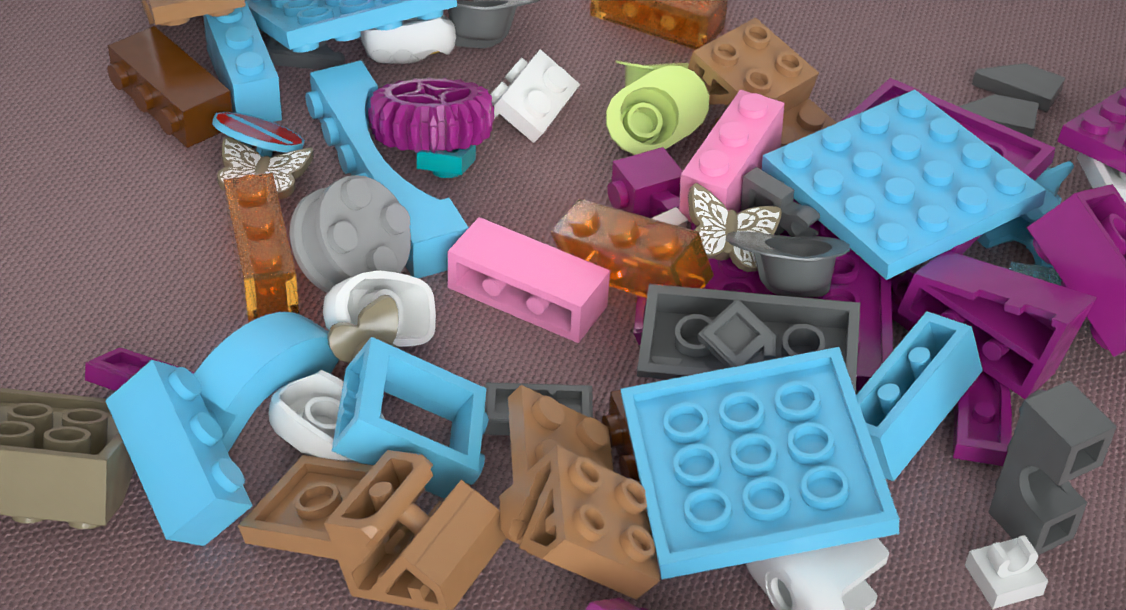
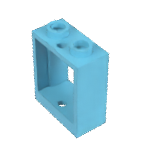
[332,337,489,499]

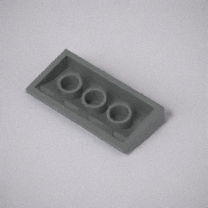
[637,284,860,393]

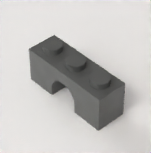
[988,380,1117,555]

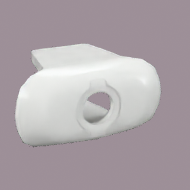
[745,538,889,610]

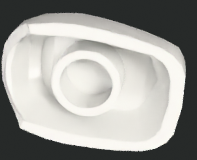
[361,15,456,64]
[323,271,436,347]
[269,370,386,463]

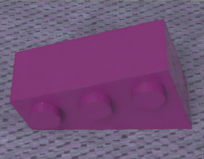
[897,251,1097,399]

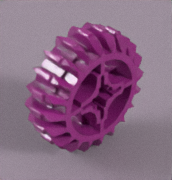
[368,77,494,153]

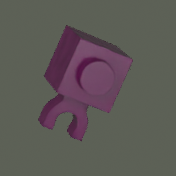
[607,147,683,226]

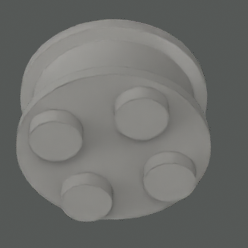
[290,175,411,293]

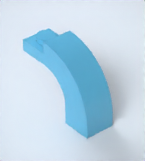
[193,312,339,452]

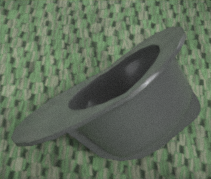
[448,0,540,48]
[725,231,850,298]

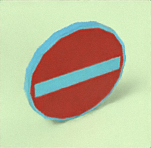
[212,112,304,158]

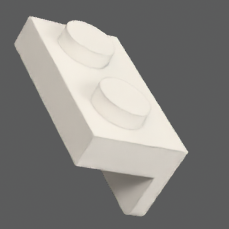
[491,50,580,143]

